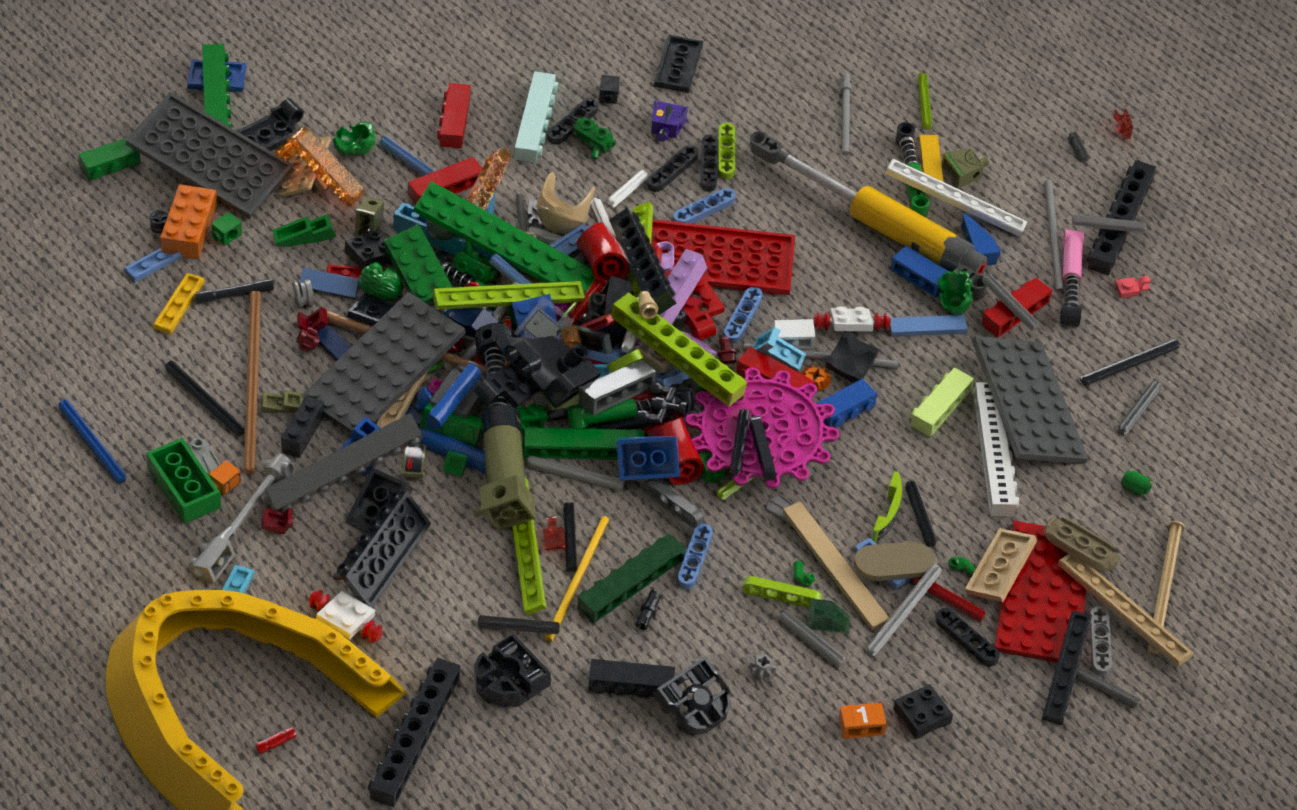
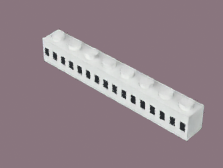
[973,382,1019,516]

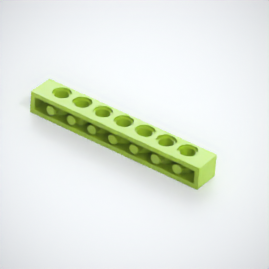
[611,293,748,407]

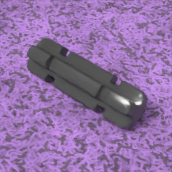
[1068,132,1089,162]

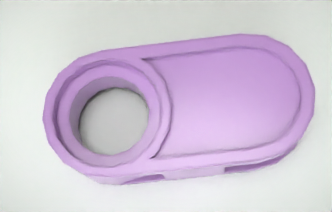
[657,242,674,272]

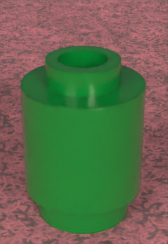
[1121,470,1152,496]

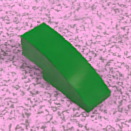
[272,214,336,246]

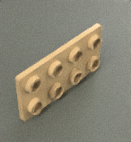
[279,136,336,197]

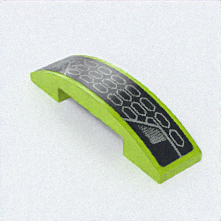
[872,471,902,543]

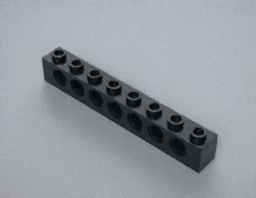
[1086,160,1156,276]
[609,207,677,315]
[368,657,461,807]

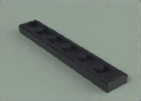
[1042,611,1092,725]

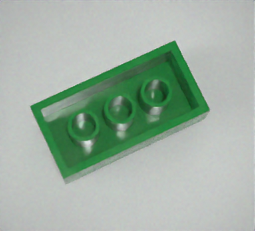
[384,224,453,307]
[146,438,221,523]

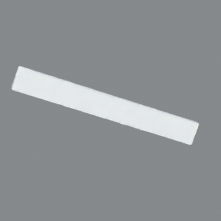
[885,159,1027,237]

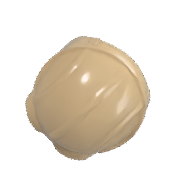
[535,172,595,234]

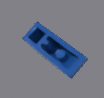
[961,214,1001,265]

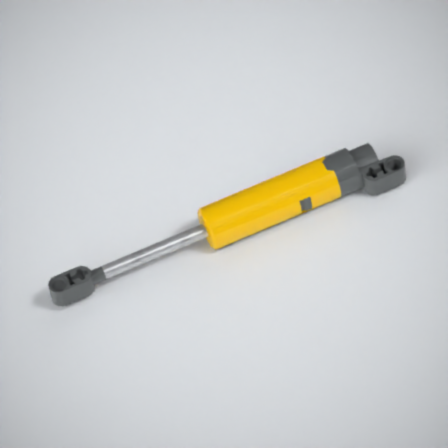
[750,131,987,299]

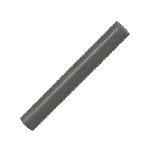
[516,194,528,232]

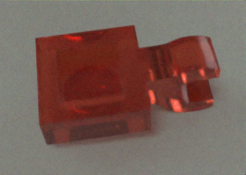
[1113,109,1133,140]
[543,516,566,550]

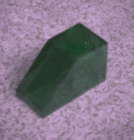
[808,599,850,633]

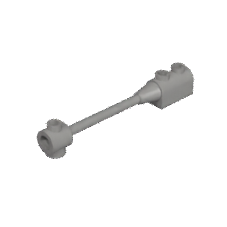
[189,454,295,583]

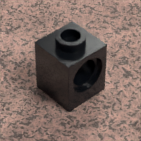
[599,75,620,104]

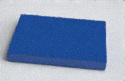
[187,60,246,92]

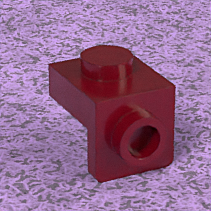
[297,306,328,332]
[261,507,294,534]

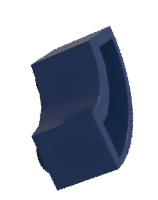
[443,307,498,338]

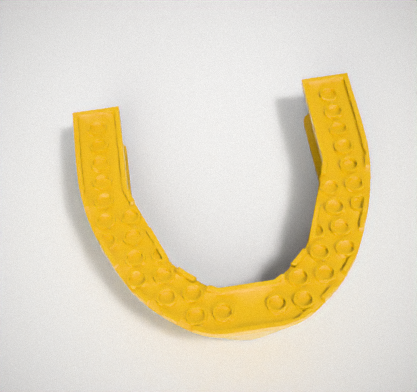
[105,590,407,810]

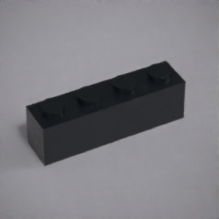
[588,659,675,698]

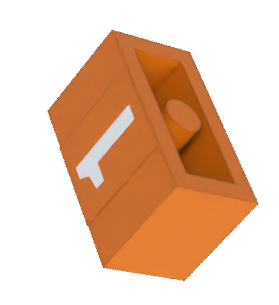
[838,703,887,739]

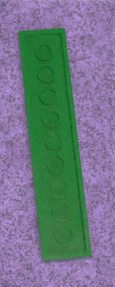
[413,181,596,294]

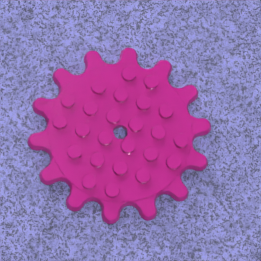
[686,367,840,489]

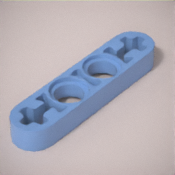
[673,188,736,224]
[723,287,763,344]
[677,524,713,589]

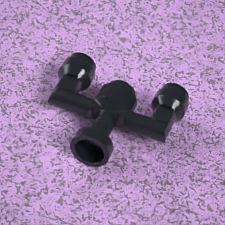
[578,292,604,326]
[636,382,689,425]

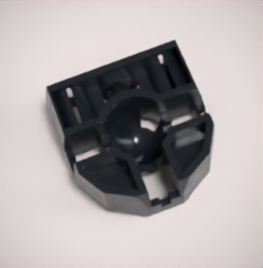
[474,634,551,707]
[653,656,731,735]

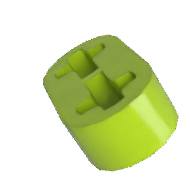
[607,349,643,373]

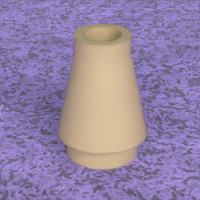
[638,291,658,319]

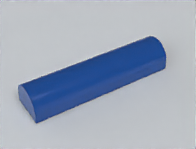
[426,363,482,430]
[419,428,486,474]

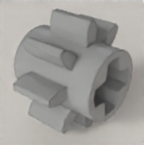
[750,654,776,681]

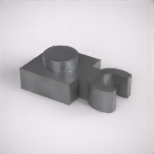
[527,200,542,229]

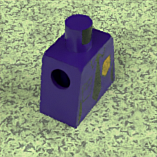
[651,100,688,142]

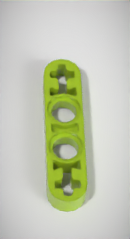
[718,123,735,179]
[742,576,822,609]

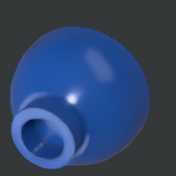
[414,386,434,413]

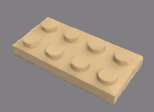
[965,528,1037,602]

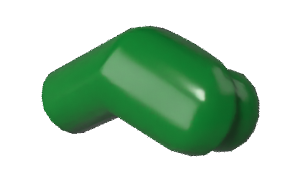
[948,557,976,577]
[793,561,815,586]

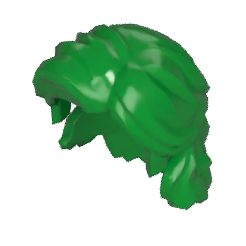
[333,121,376,155]
[359,262,404,301]
[937,270,973,315]

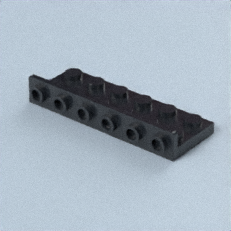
[333,491,431,608]

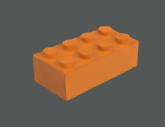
[160,184,217,259]

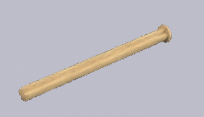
[1147,521,1185,655]

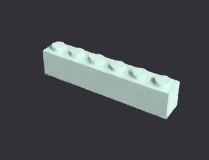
[514,71,558,163]

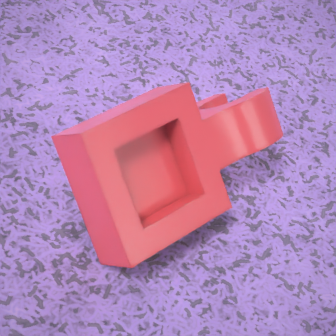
[1115,276,1151,298]

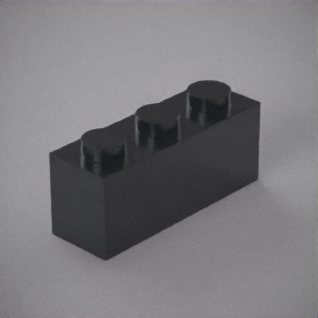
[281,396,325,458]

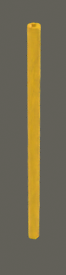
[544,516,609,642]

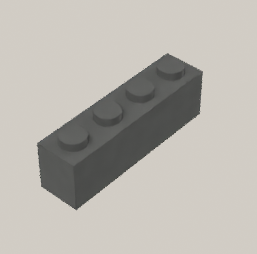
[578,360,656,415]

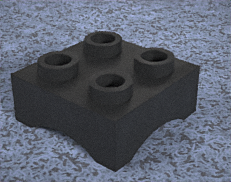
[345,230,393,271]
[825,331,879,383]
[893,684,953,739]

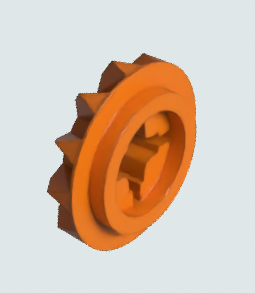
[801,364,831,391]

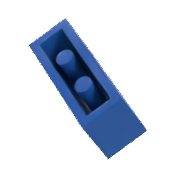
[891,246,947,298]
[816,379,877,428]

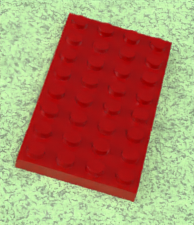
[651,219,795,295]
[995,520,1087,663]

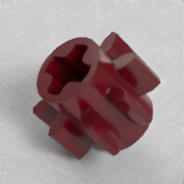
[296,327,320,352]

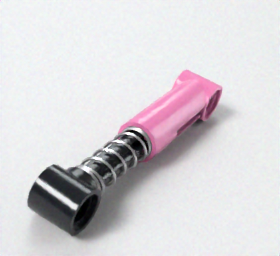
[1060,229,1084,326]

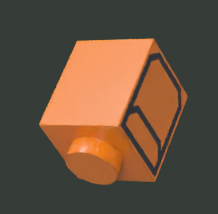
[209,460,241,496]

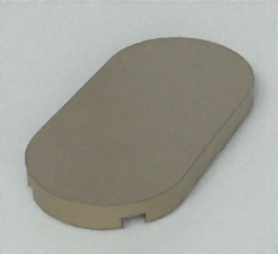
[1044,517,1120,571]
[854,542,935,581]

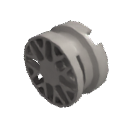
[293,279,314,308]

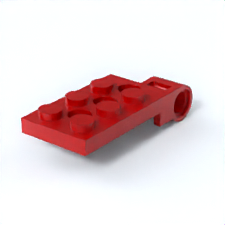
[665,270,725,341]

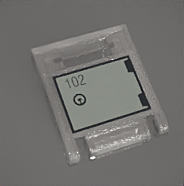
[514,296,574,340]

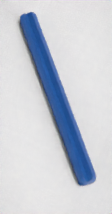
[58,399,126,484]

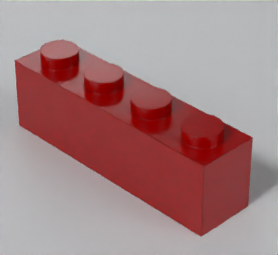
[437,83,471,149]
[408,157,484,204]
[981,277,1052,338]
[736,347,816,388]

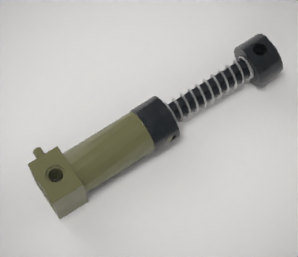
[473,323,536,531]

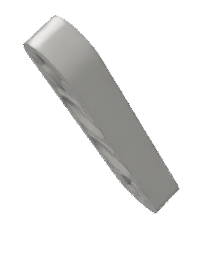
[1090,606,1112,677]

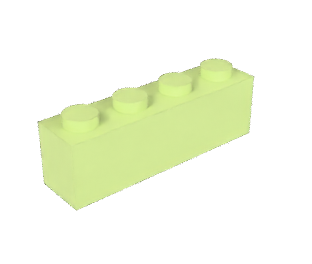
[910,368,974,437]

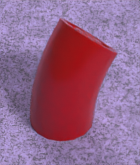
[576,222,629,284]
[647,416,704,485]

